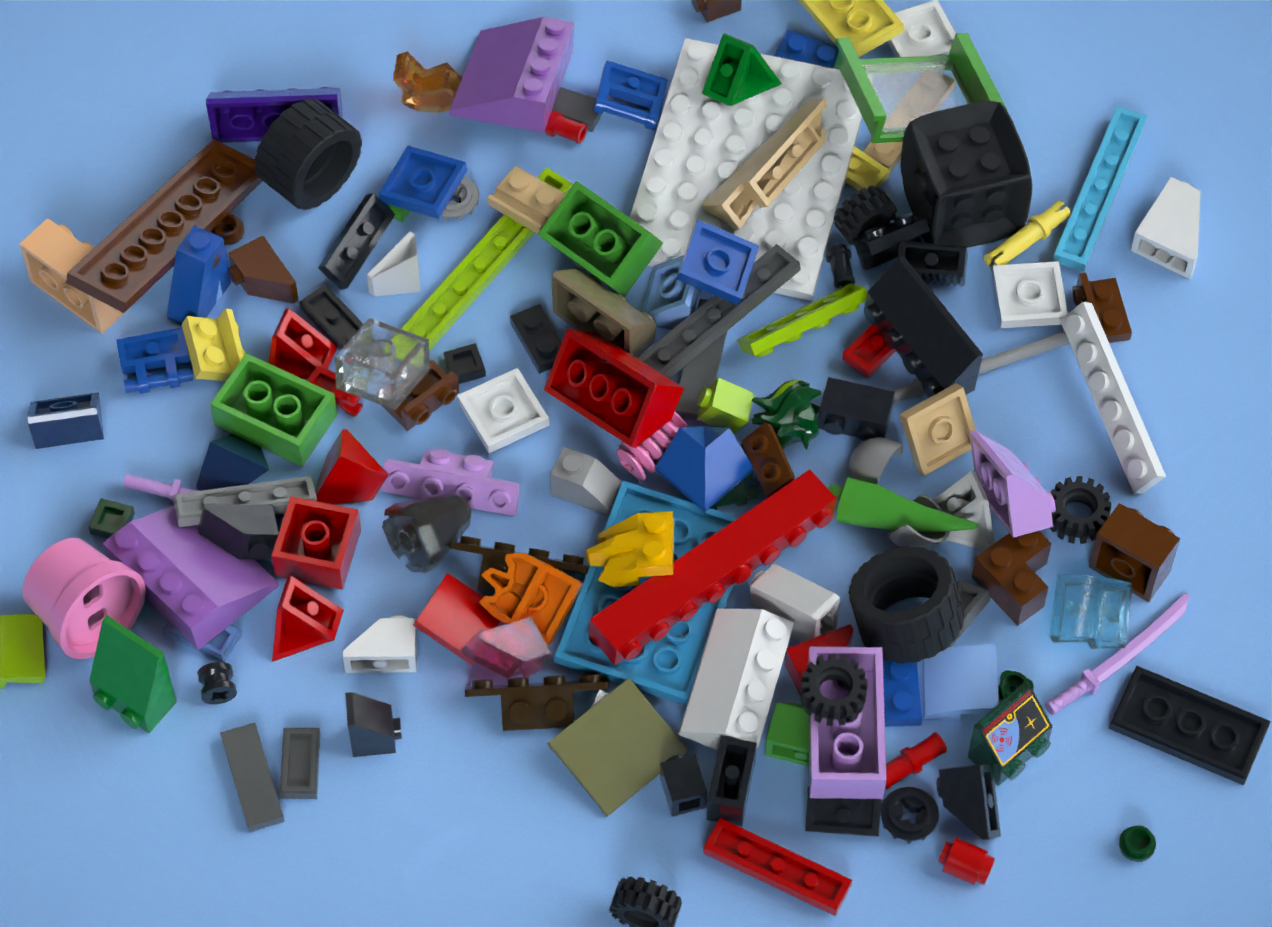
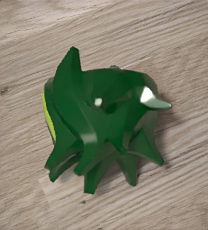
[751,380,821,450]

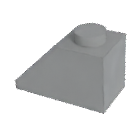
[550,447,622,516]

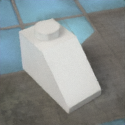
[343,615,417,673]

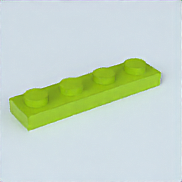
[737,283,867,357]

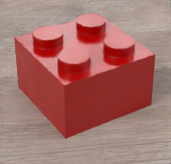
[271,496,361,590]

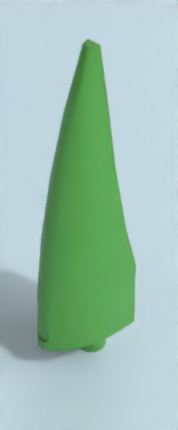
[829,477,978,532]

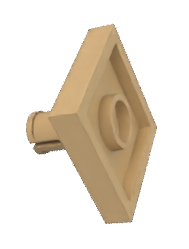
[899,383,976,476]

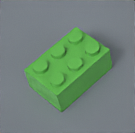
[538,181,663,297]
[210,353,337,467]

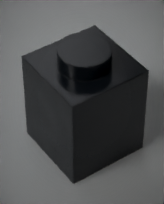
[660,754,707,817]

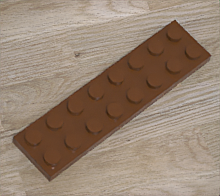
[66,139,263,313]

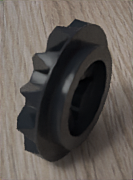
[880,787,939,844]

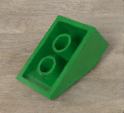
[89,615,177,733]

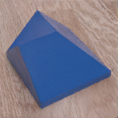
[655,426,753,512]

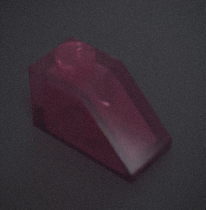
[461,617,551,678]

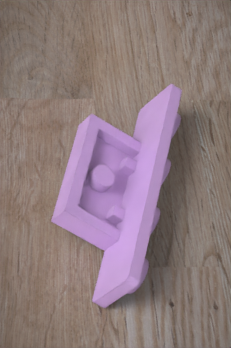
[382,449,520,516]

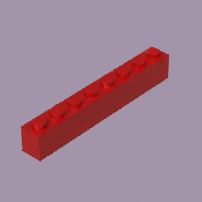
[588,470,837,665]

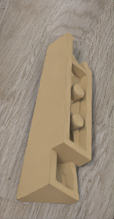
[701,98,827,230]

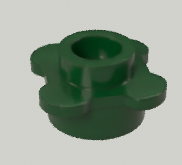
[998,670,1034,704]

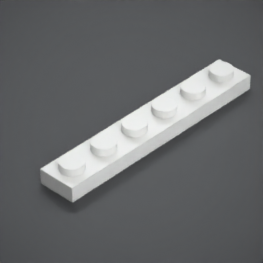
[1060,302,1166,494]

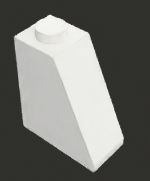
[1131,177,1201,279]
[749,563,840,643]

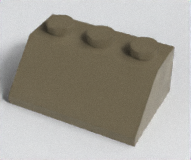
[552,268,656,358]

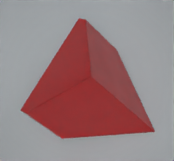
[268,308,337,379]
[315,429,389,505]
[272,576,344,662]

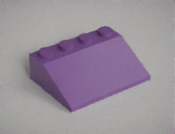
[449,17,574,133]
[103,505,279,650]

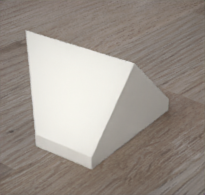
[367,231,421,296]
[933,471,995,550]

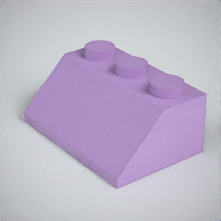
[970,430,1056,538]

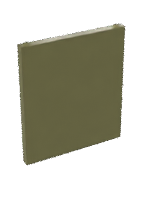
[547,678,688,817]

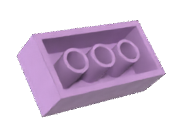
[808,647,886,799]

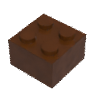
[1089,503,1180,602]

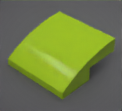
[0,614,46,689]

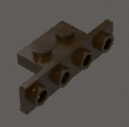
[450,535,590,593]
[464,674,609,731]

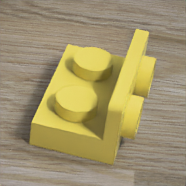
[182,308,246,381]

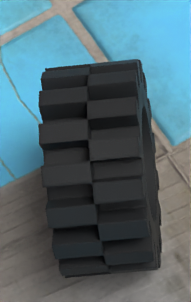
[833,185,898,247]
[1050,476,1111,544]
[800,653,868,726]
[609,876,682,927]

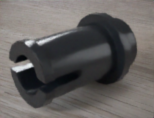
[825,244,855,289]

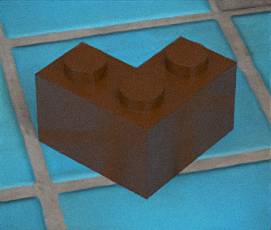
[972,531,1052,626]

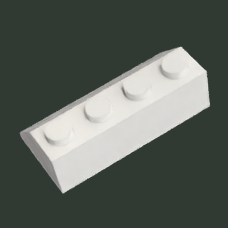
[678,609,794,751]

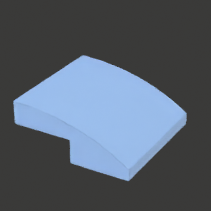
[923,644,999,720]

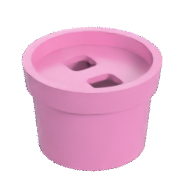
[22,538,146,659]

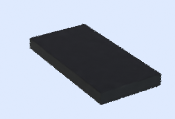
[1109,665,1271,786]

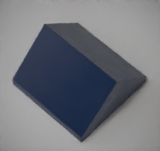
[27,392,104,449]

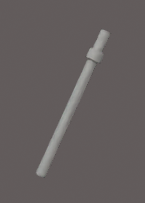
[890,331,1070,403]

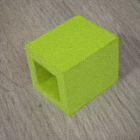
[697,378,755,434]

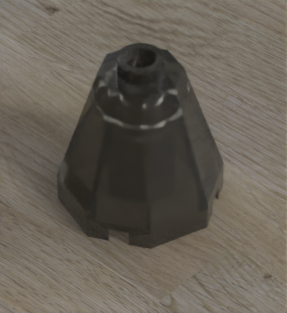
[382,494,471,573]

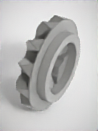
[441,176,479,221]

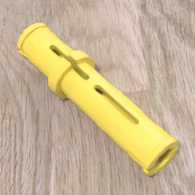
[984,200,1071,270]

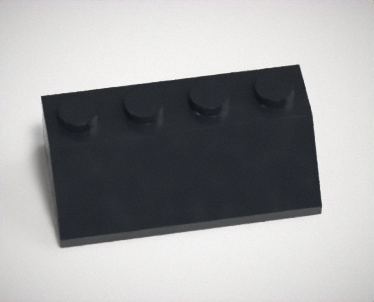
[864,256,983,398]

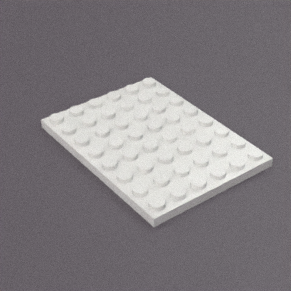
[630,38,873,301]

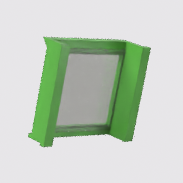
[834,33,1007,143]

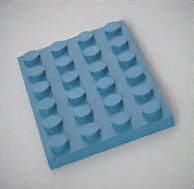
[554,481,739,706]

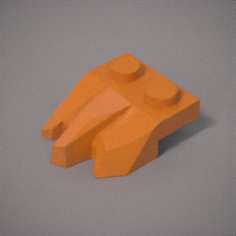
[479,553,584,646]

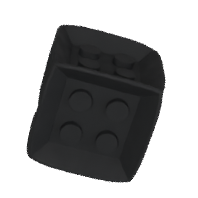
[900,101,1033,248]

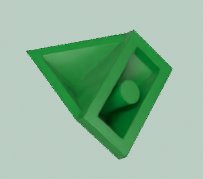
[702,33,782,106]

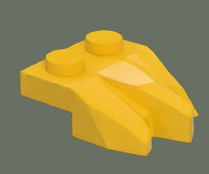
[586,511,674,587]

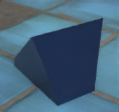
[196,434,270,491]

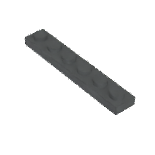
[637,244,801,379]

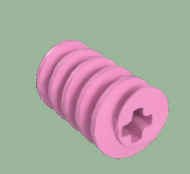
[616,412,688,482]

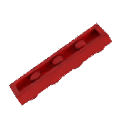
[703,818,852,916]

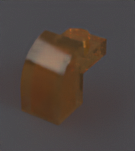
[393,51,462,113]

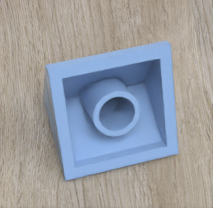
[641,255,700,330]

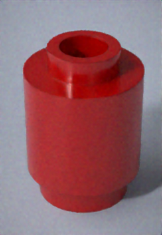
[938,837,995,885]

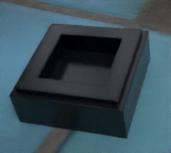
[443,343,486,384]

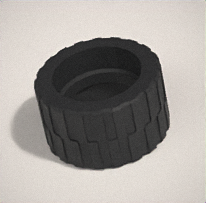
[254,98,362,210]
[849,546,964,663]

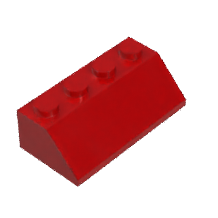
[544,328,684,448]

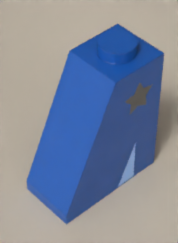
[167,225,231,325]

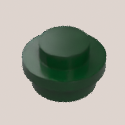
[1119,825,1156,862]

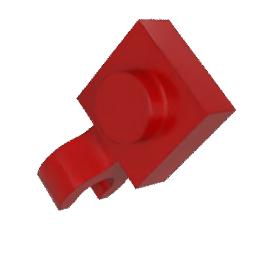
[306,365,363,417]

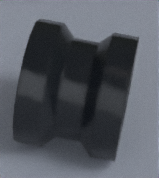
[197,662,237,704]

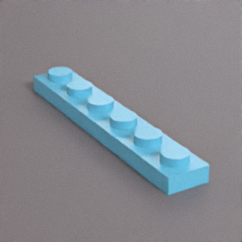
[1053,106,1148,272]

